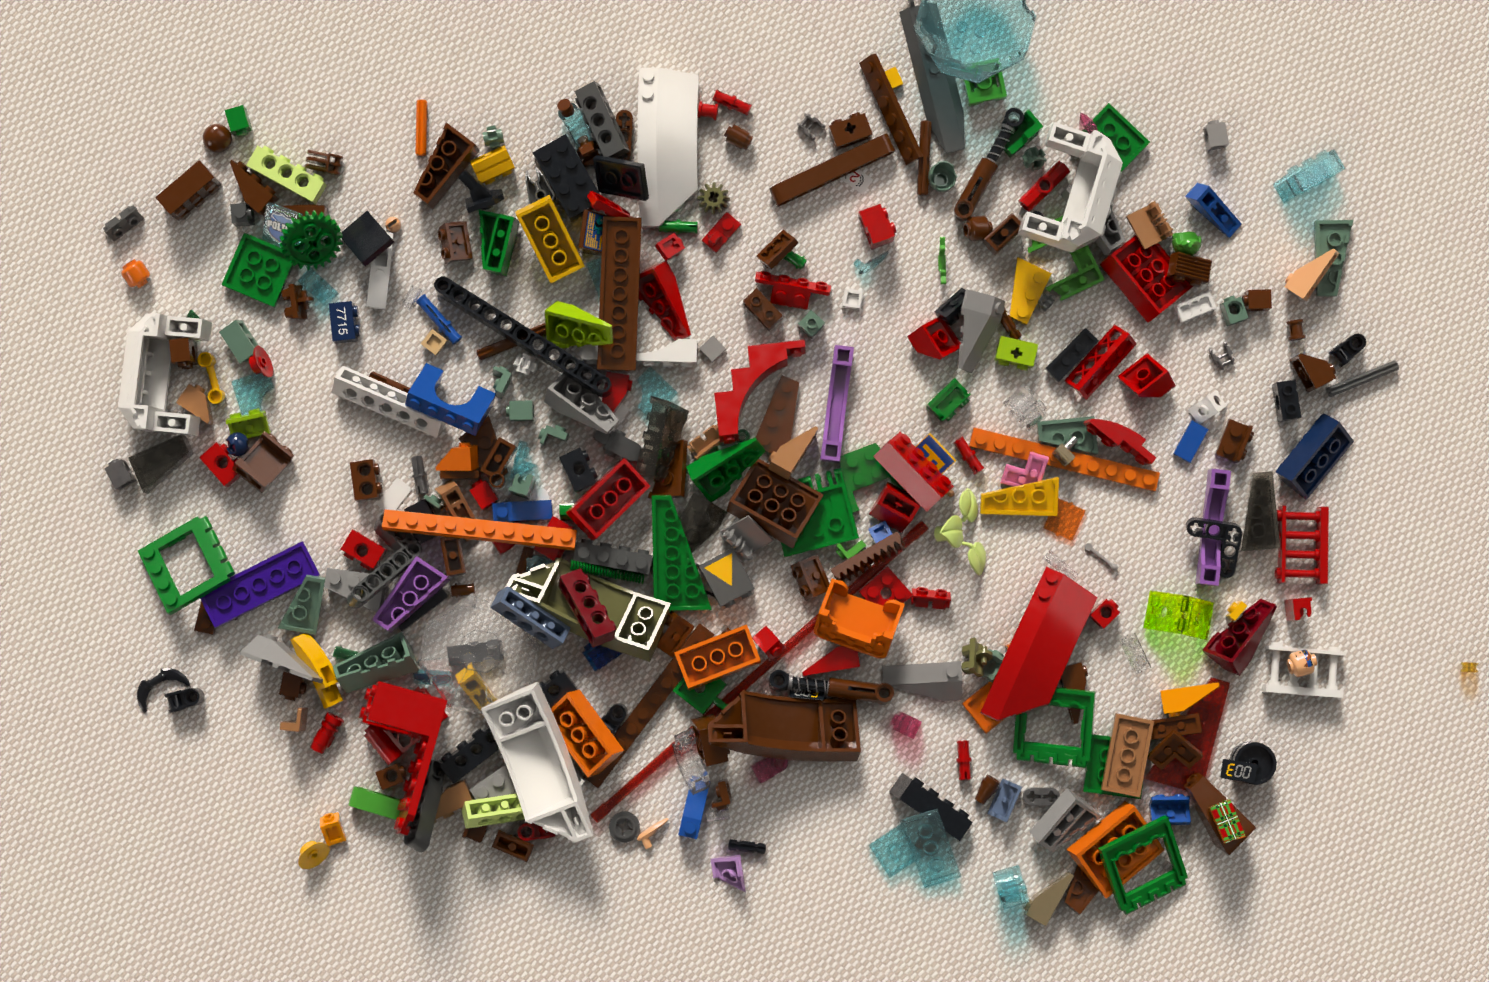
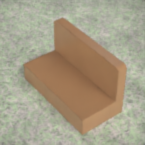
[280,707,308,732]

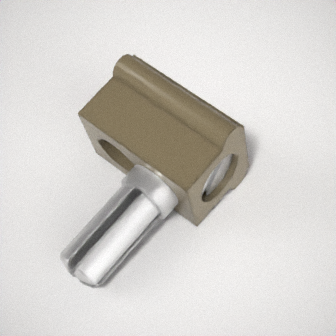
[1052,436,1078,467]

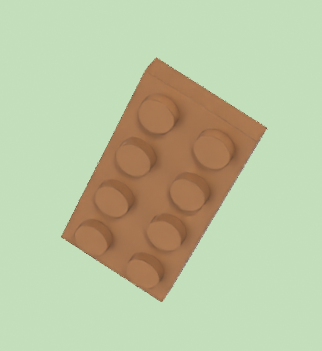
[1101,713,1154,797]

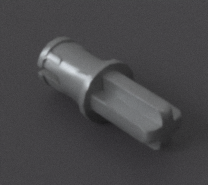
[411,456,428,494]

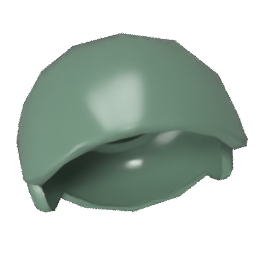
[928,161,957,192]

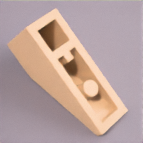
[1284,249,1340,301]

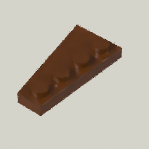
[756,375,799,454]

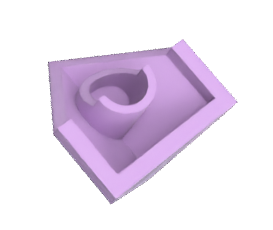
[711,854,746,892]

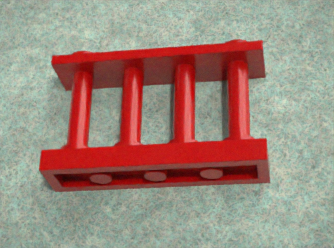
[1275,505,1329,584]

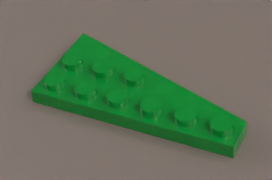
[652,495,712,611]

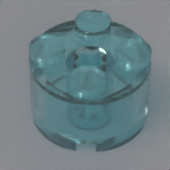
[992,865,1030,910]

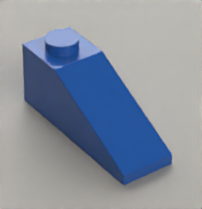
[1185,183,1242,238]
[492,500,553,523]
[678,777,710,839]

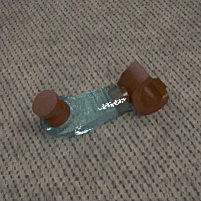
[557,99,600,167]

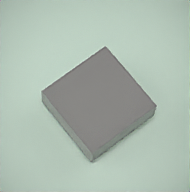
[699,335,726,363]

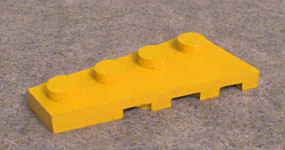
[980,477,1059,516]

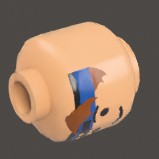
[1287,650,1317,677]

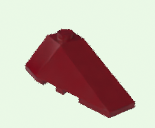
[1202,599,1277,676]

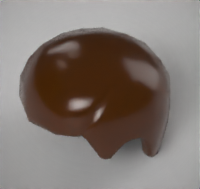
[202,124,232,153]

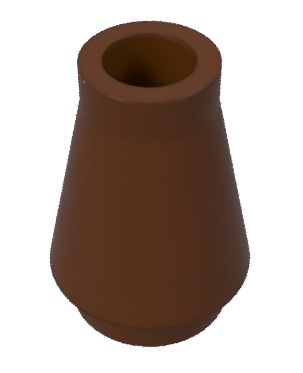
[975,774,1000,805]

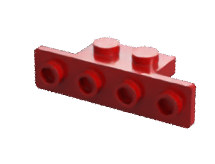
[754,271,831,310]

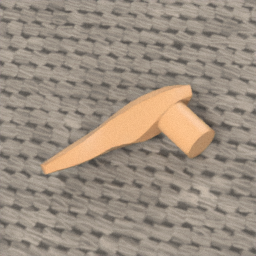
[637,818,668,849]

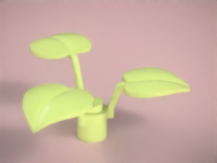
[934,488,986,576]

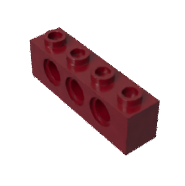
[558,568,616,647]

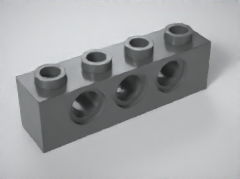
[574,81,630,159]

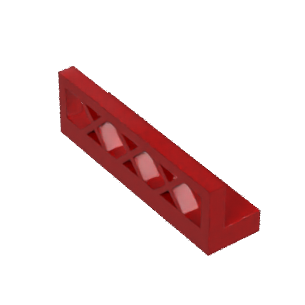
[1064,324,1137,400]

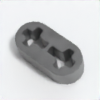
[1023,787,1060,805]

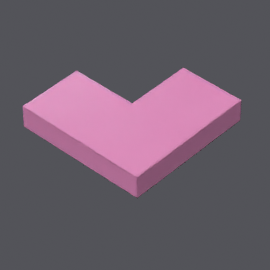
[1000,452,1049,487]

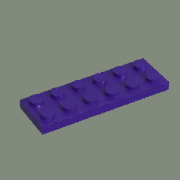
[200,541,320,629]

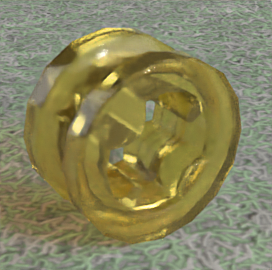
[1460,662,1479,673]

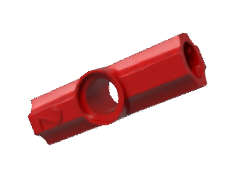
[1018,161,1070,212]

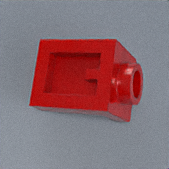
[655,233,685,261]

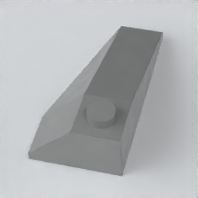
[882,661,962,701]

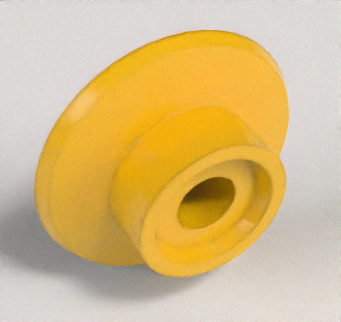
[298,841,330,869]

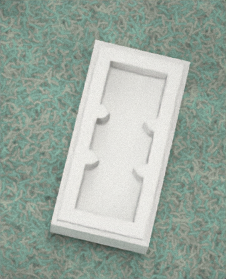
[1173,291,1217,324]

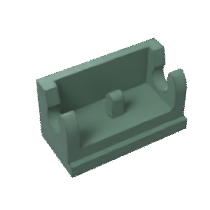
[219,320,258,364]
[508,473,536,500]

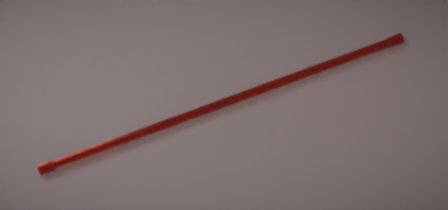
[590,520,929,823]

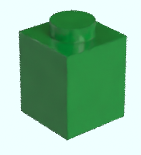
[225,105,253,137]

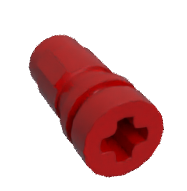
[310,712,344,754]

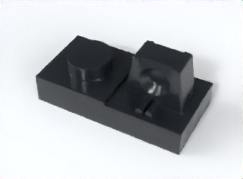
[934,288,966,326]

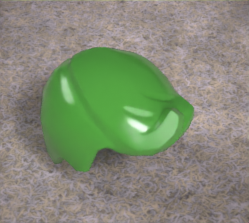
[1172,232,1202,255]

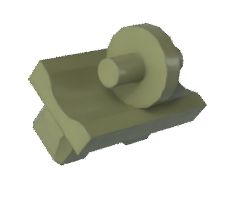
[961,637,993,677]

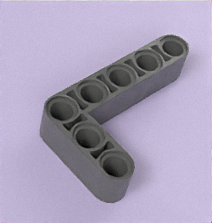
[347,513,422,609]

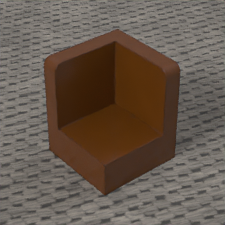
[462,825,489,843]

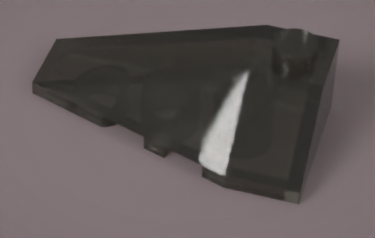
[680,493,727,553]

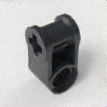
[1328,333,1366,368]
[164,688,205,713]
[602,703,628,736]

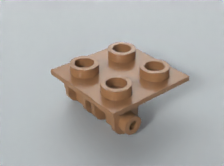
[1126,201,1173,250]

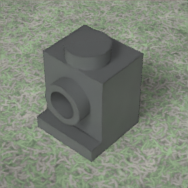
[230,203,255,227]

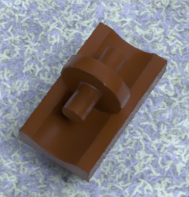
[282,284,314,320]

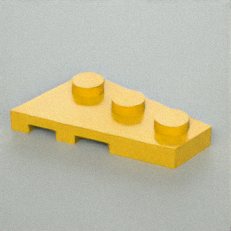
[1009,257,1052,325]

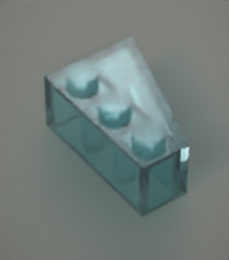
[1273,149,1345,203]

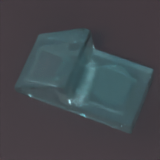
[298,267,338,307]
[510,440,538,479]

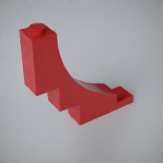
[714,340,806,444]

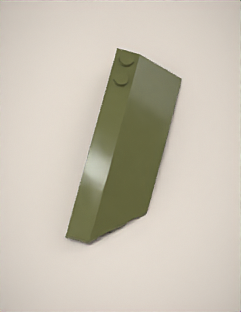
[506,557,671,662]

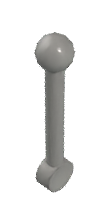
[1085,543,1118,571]

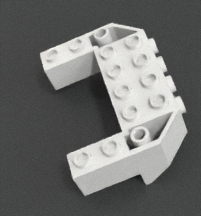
[1018,122,1123,253]
[118,313,212,436]

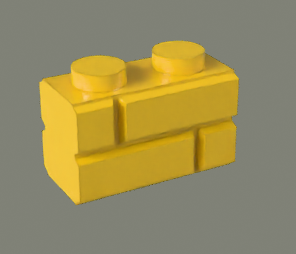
[470,145,515,185]

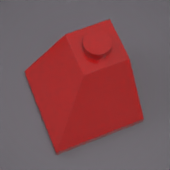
[907,317,961,360]
[1117,353,1176,398]

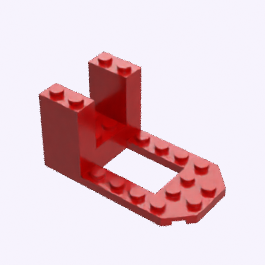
[359,681,448,836]

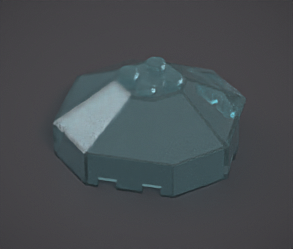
[913,0,1036,83]

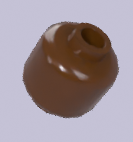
[963,216,993,241]

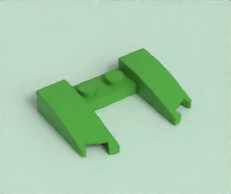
[1028,216,1105,301]

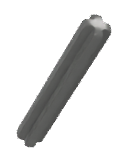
[1326,360,1399,397]

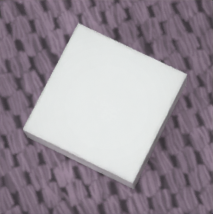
[842,288,864,311]

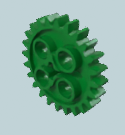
[280,210,343,270]

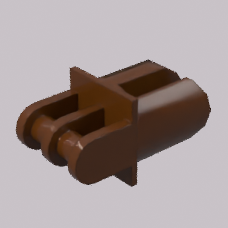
[305,150,343,176]

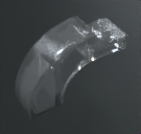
[672,729,710,795]

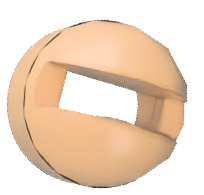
[385,217,401,233]

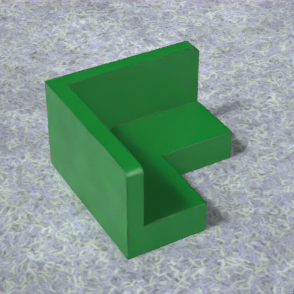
[1003,109,1043,158]

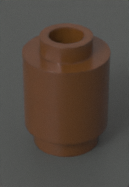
[724,124,753,150]

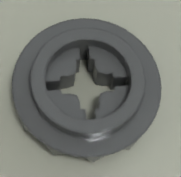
[609,811,640,843]

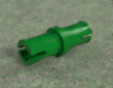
[659,219,698,235]

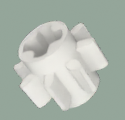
[514,353,538,376]

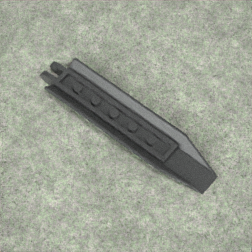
[899,0,965,153]

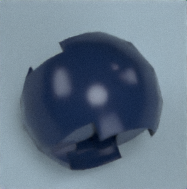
[226,432,249,457]

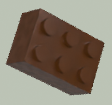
[155,160,222,221]

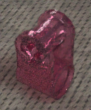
[750,758,788,784]

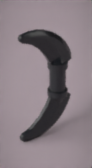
[137,668,190,712]

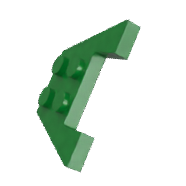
[840,443,907,513]

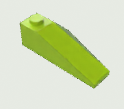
[545,301,613,348]

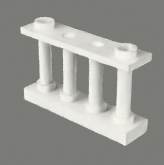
[1262,642,1346,698]

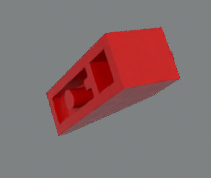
[602,371,633,414]
[802,646,860,676]

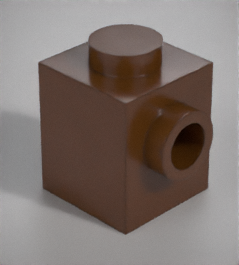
[279,671,307,701]

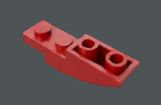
[1083,419,1157,465]

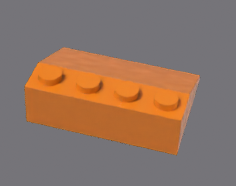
[1066,801,1164,899]

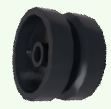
[1229,741,1277,785]

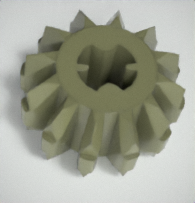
[697,182,730,215]

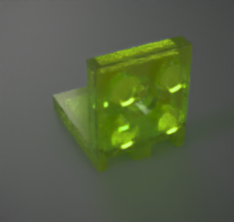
[1143,591,1214,640]

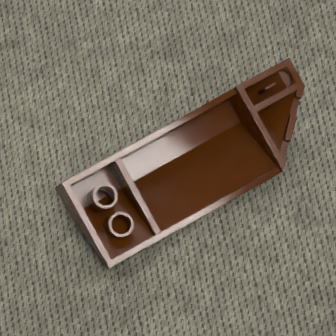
[707,690,861,762]

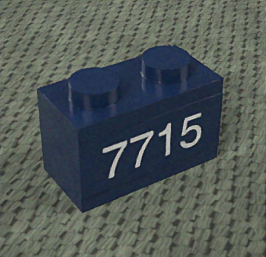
[329,301,361,344]

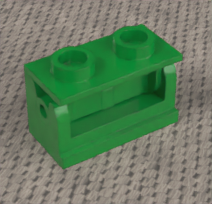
[926,378,971,422]

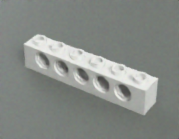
[332,366,445,438]

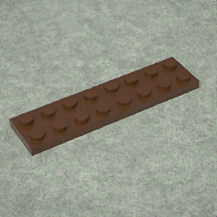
[597,216,642,371]

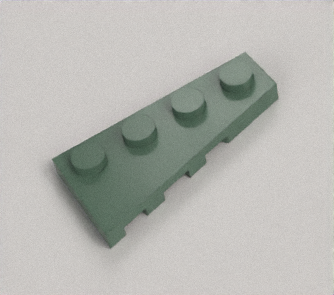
[1314,220,1353,297]

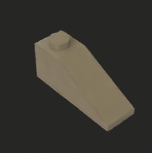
[1023,872,1074,926]

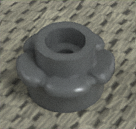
[1038,294,1055,312]

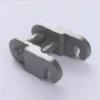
[797,113,826,141]
[1209,341,1235,370]

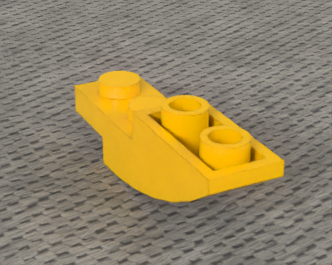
[290,633,343,709]

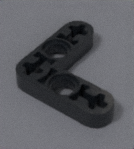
[1186,517,1242,578]

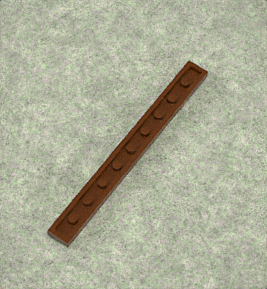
[583,623,715,788]

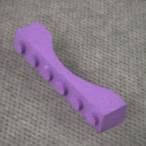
[820,345,854,463]
[1195,469,1231,586]

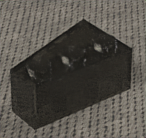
[128,434,194,494]

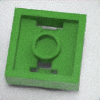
[961,59,1007,106]

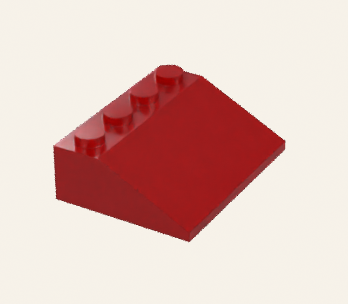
[1099,235,1193,323]

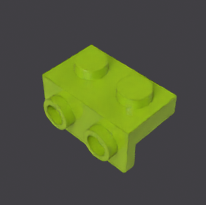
[225,408,271,438]

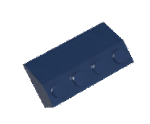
[1275,413,1354,500]

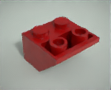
[868,481,920,533]

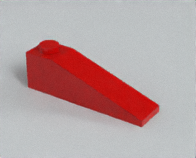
[639,261,691,341]

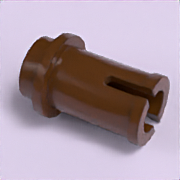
[451,583,475,598]

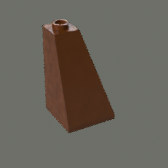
[1184,772,1256,855]

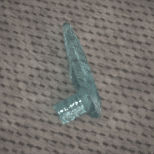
[853,251,888,274]

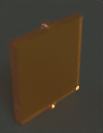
[1043,498,1086,541]

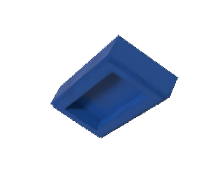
[1173,420,1209,463]

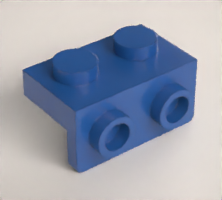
[1149,794,1191,825]

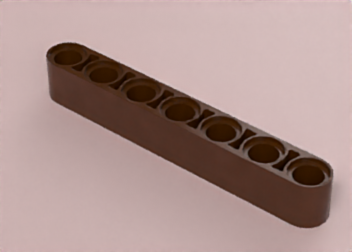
[769,134,895,207]

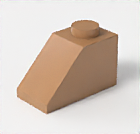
[176,384,214,426]

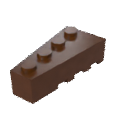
[413,122,480,210]

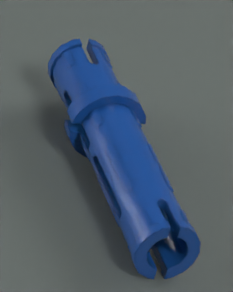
[416,294,462,345]

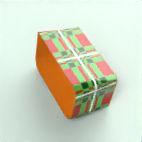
[1209,798,1246,843]

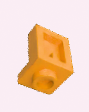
[320,812,346,846]

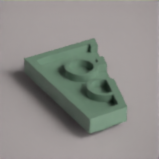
[1036,416,1098,455]
[278,575,325,635]

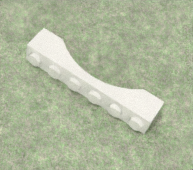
[581,339,697,368]

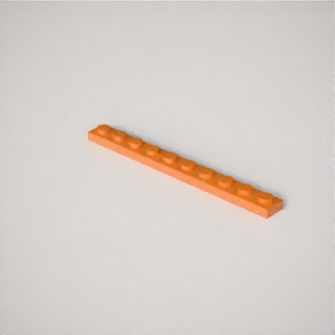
[969,428,1160,492]
[382,509,577,550]

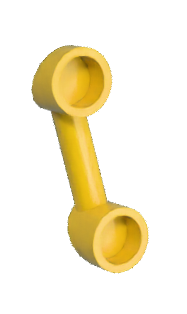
[197,352,225,404]

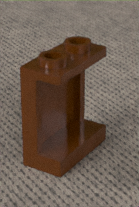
[232,431,294,493]

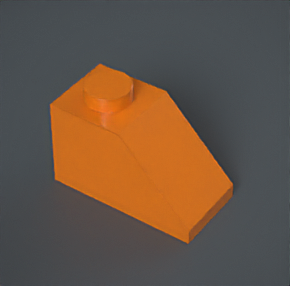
[436,442,479,471]

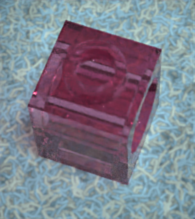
[890,711,922,739]

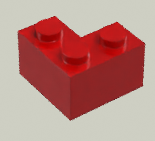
[858,204,897,250]

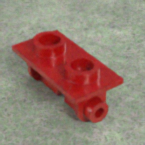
[911,587,951,610]

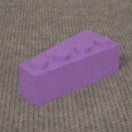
[372,556,450,633]

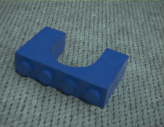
[405,363,496,436]

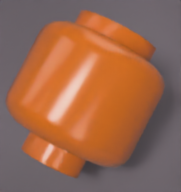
[121,259,150,288]

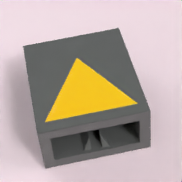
[699,548,755,608]

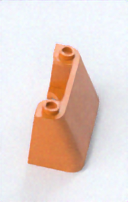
[814,578,905,659]

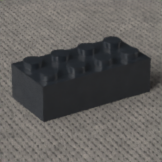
[532,134,600,222]

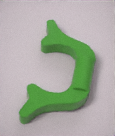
[938,237,946,284]

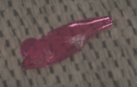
[1079,112,1098,134]

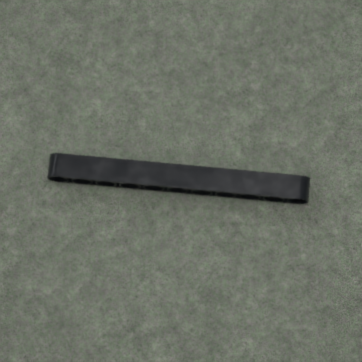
[434,276,612,397]

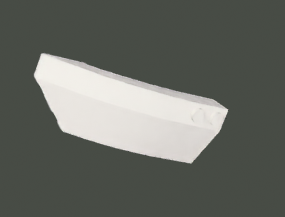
[637,68,699,228]
[481,682,594,842]

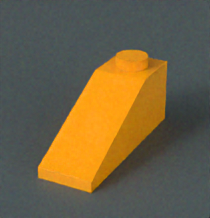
[1160,682,1220,717]

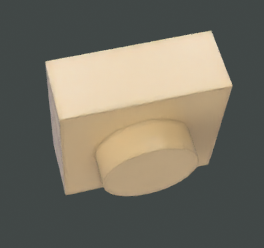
[421,329,448,356]

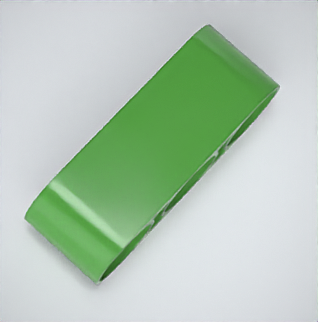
[348,786,400,820]

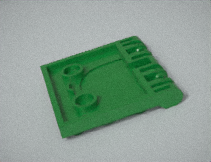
[781,468,859,557]

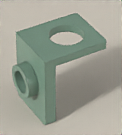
[423,494,444,515]

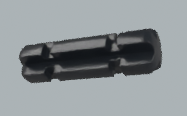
[728,839,766,854]

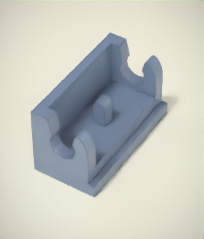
[987,778,1022,822]

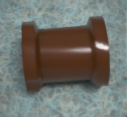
[1286,319,1306,341]

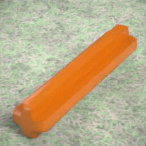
[415,100,427,156]

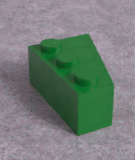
[478,210,520,277]

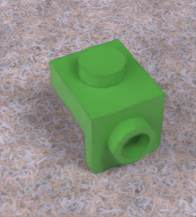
[836,540,866,560]

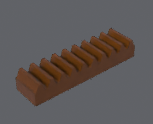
[830,531,905,582]

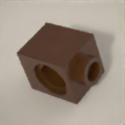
[1242,289,1272,311]
[375,763,407,790]

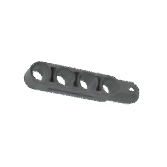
[403,760,445,853]

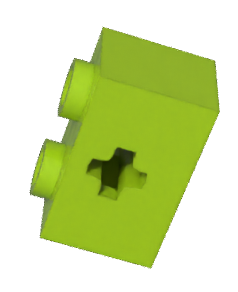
[994,336,1038,371]

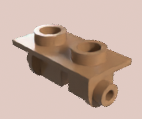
[687,424,723,460]

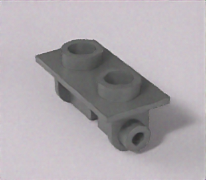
[103,205,144,241]

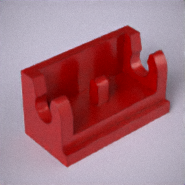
[1284,597,1312,621]

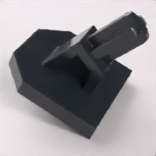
[458,170,504,213]

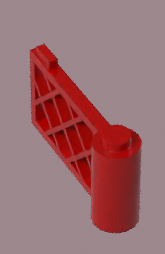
[364,686,449,766]

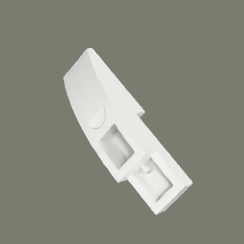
[366,232,393,310]

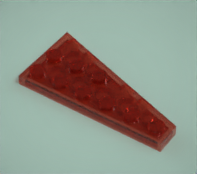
[1144,677,1230,790]

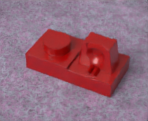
[702,212,741,253]

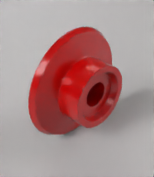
[249,345,273,378]

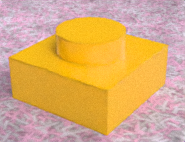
[1226,601,1247,621]

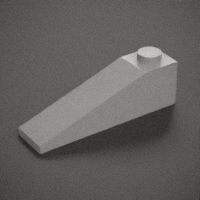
[959,289,1006,373]
[544,367,619,434]
[240,634,323,683]

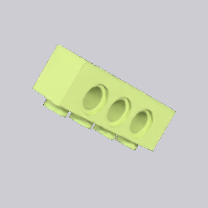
[246,145,327,205]
[462,793,525,829]

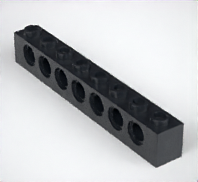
[439,670,578,784]

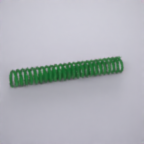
[570,560,644,584]

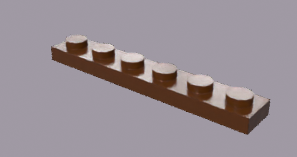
[859,54,923,165]

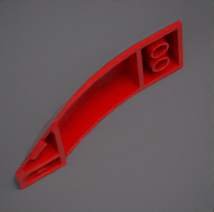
[980,566,1098,721]

